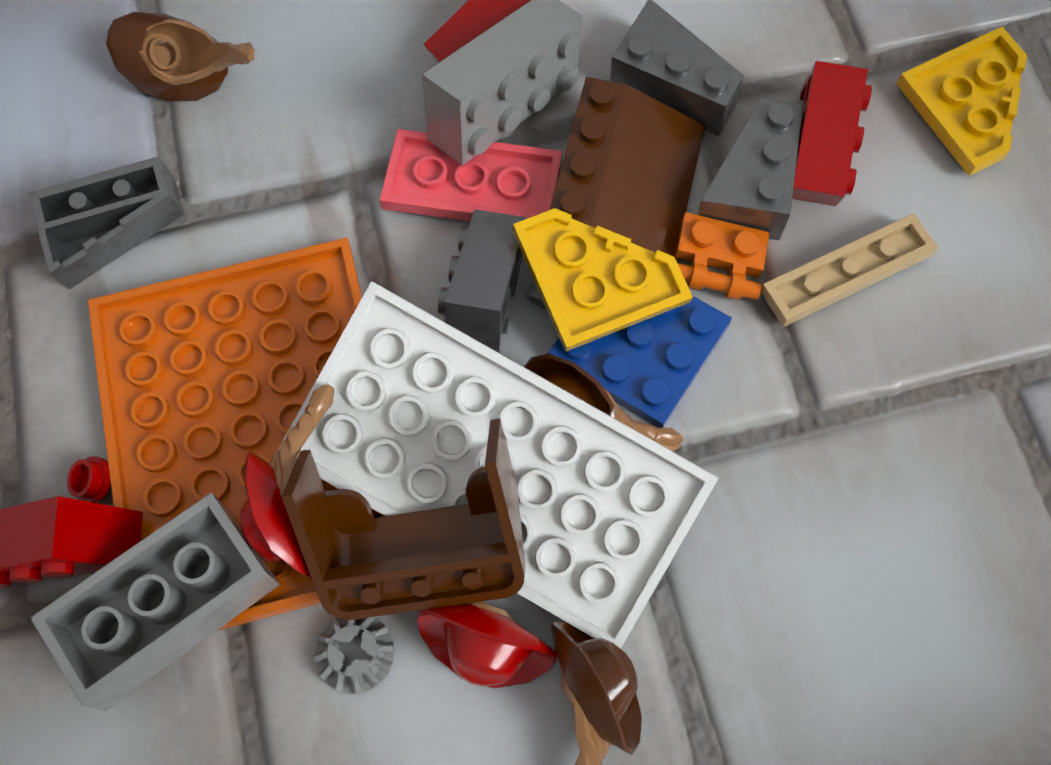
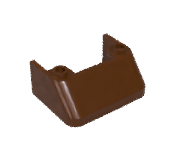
[282,418,525,620]

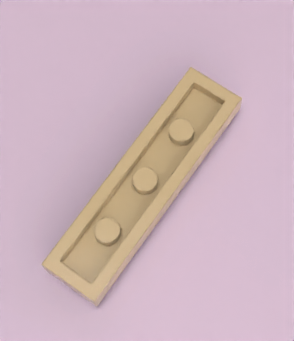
[761,213,939,327]

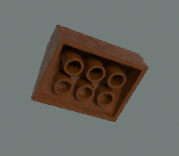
[550,77,705,259]

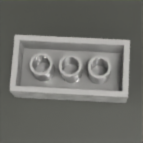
[422,0,582,165]
[30,492,280,710]

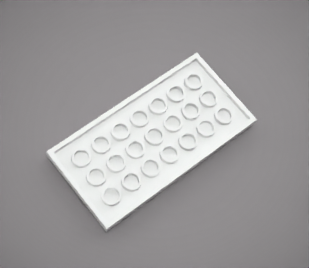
[277,281,719,649]

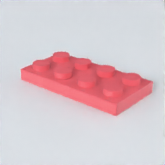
[380,129,562,222]

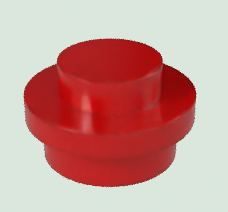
[67,456,111,503]

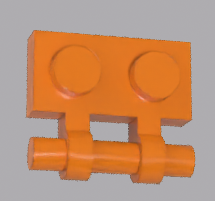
[674,212,769,301]

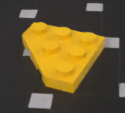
[896,26,1027,176]
[512,208,693,352]

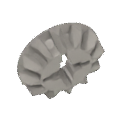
[313,617,394,694]

